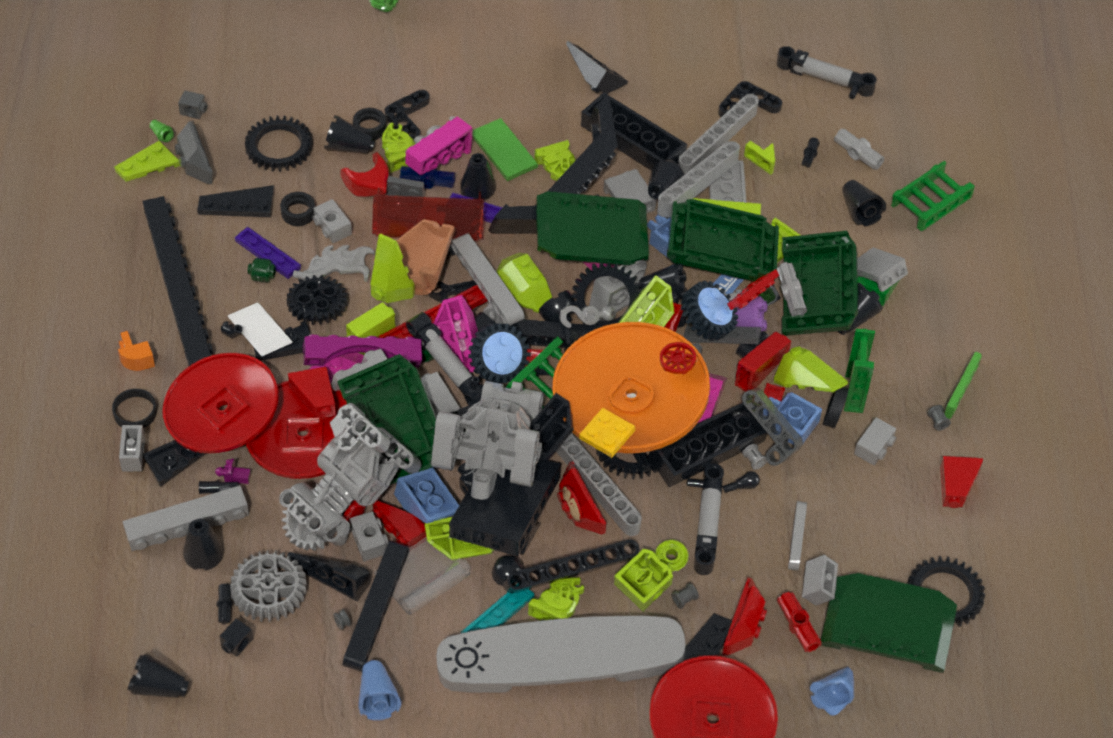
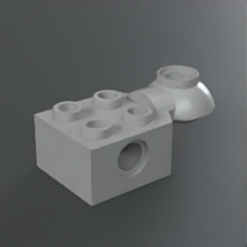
[589,260,647,315]

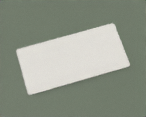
[228,303,292,356]

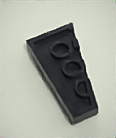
[197,185,274,217]

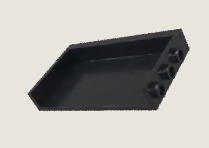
[449,460,561,556]

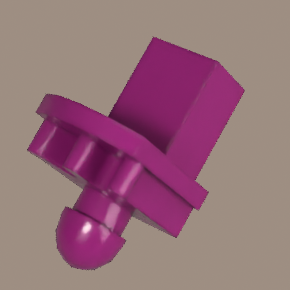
[215,458,251,484]

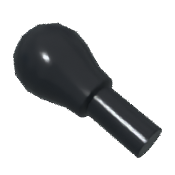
[722,471,760,493]

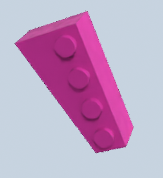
[405,116,473,175]

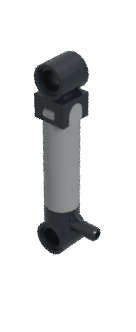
[776,46,877,99]
[406,312,483,406]
[686,464,724,575]

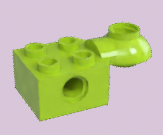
[614,540,689,612]

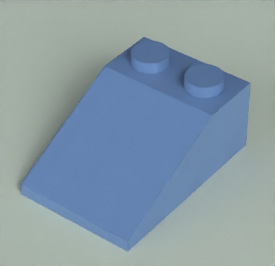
[394,468,459,524]

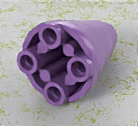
[735,296,767,332]

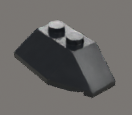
[530,393,574,461]

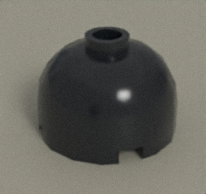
[539,290,576,323]

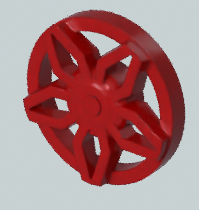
[659,342,696,375]

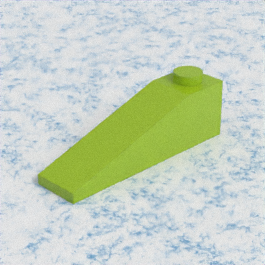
[370,233,415,303]
[773,347,848,392]

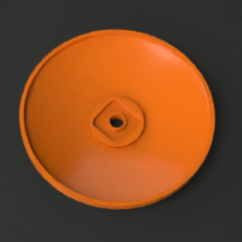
[552,322,710,453]

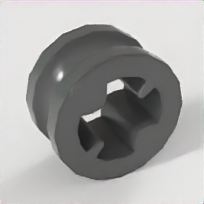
[333,609,351,630]

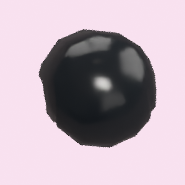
[491,555,524,586]

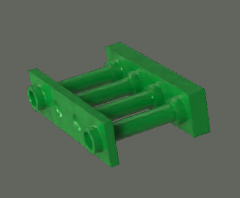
[891,161,975,232]
[844,328,875,413]
[506,337,563,409]

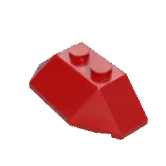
[557,461,606,535]
[722,577,767,656]

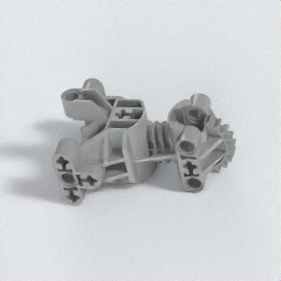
[431,381,544,500]
[279,403,421,551]

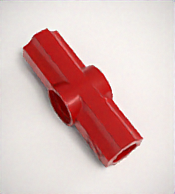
[777,592,821,653]

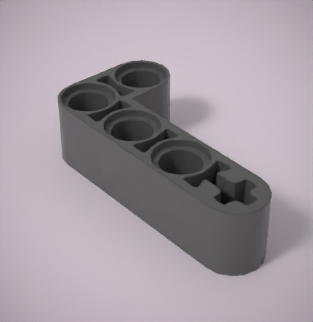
[742,388,803,466]

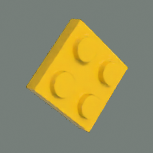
[579,408,635,458]

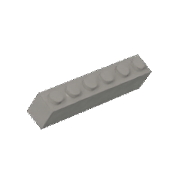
[123,486,249,551]

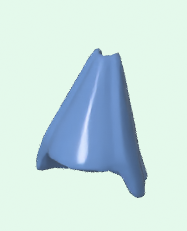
[810,667,854,716]

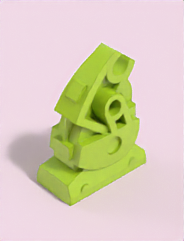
[382,123,415,173]
[535,140,575,181]
[528,578,584,621]

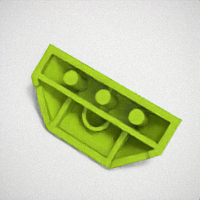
[496,253,552,313]
[618,275,674,327]
[424,517,494,561]

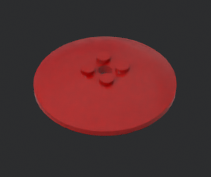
[163,353,279,453]
[245,381,357,479]
[649,656,778,738]

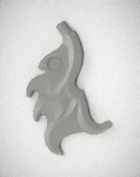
[293,245,375,282]

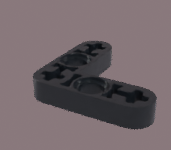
[718,81,782,117]
[385,90,430,140]

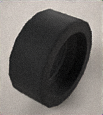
[353,107,387,141]
[280,191,315,226]

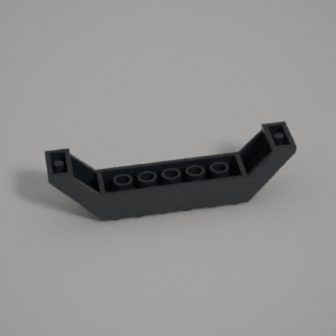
[488,95,618,234]

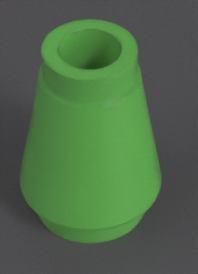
[149,120,174,142]

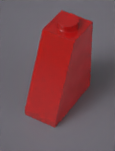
[288,366,336,419]
[940,456,983,508]

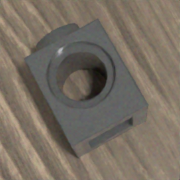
[178,90,207,119]

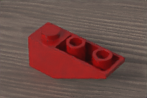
[372,500,427,552]

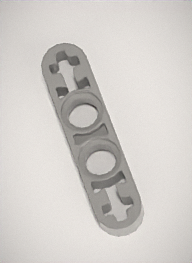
[788,501,807,571]

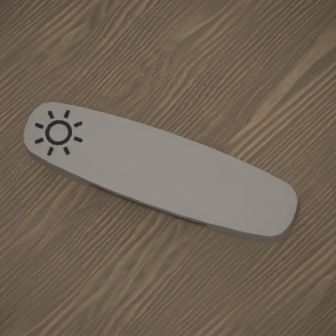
[436,616,685,693]

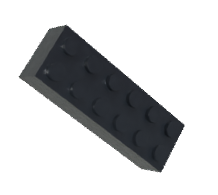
[581,92,687,170]
[648,403,768,487]

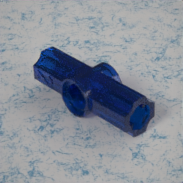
[400,166,456,189]

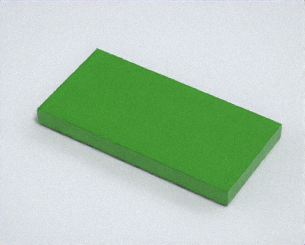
[472,118,538,181]

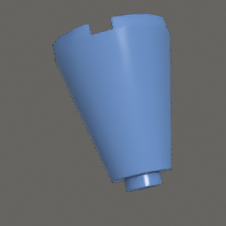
[358,660,401,720]

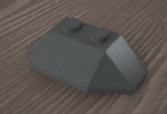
[174,121,213,184]

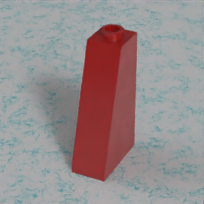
[735,332,791,392]

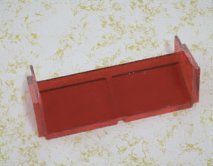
[372,188,484,241]

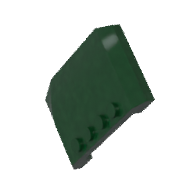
[536,191,649,265]
[667,199,779,281]
[782,230,858,336]
[337,354,437,487]
[821,573,958,673]

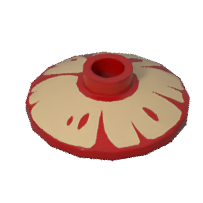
[560,485,583,522]

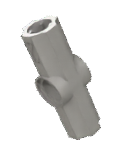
[834,128,884,170]
[777,262,807,316]

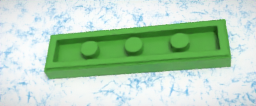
[945,351,982,419]

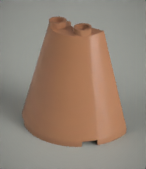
[373,219,455,295]

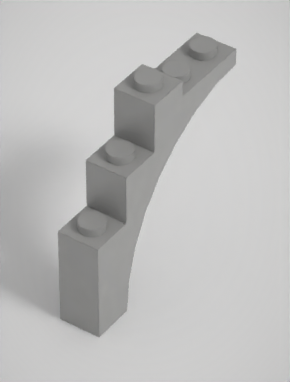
[331,348,460,417]

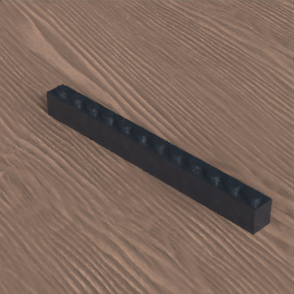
[142,196,213,367]

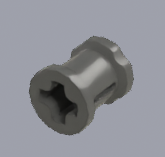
[927,405,951,431]
[671,583,699,609]

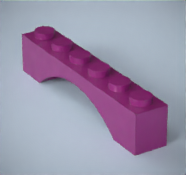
[303,334,422,368]

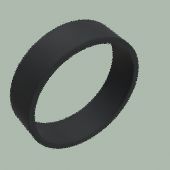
[823,387,849,429]
[112,389,157,428]

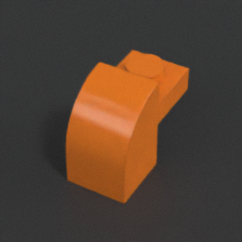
[118,331,155,371]

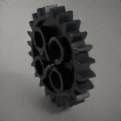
[286,275,348,325]

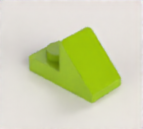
[744,141,775,175]

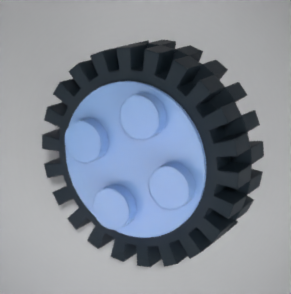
[681,281,738,341]
[468,323,530,383]

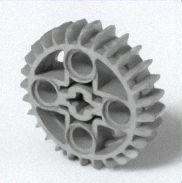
[230,550,307,622]

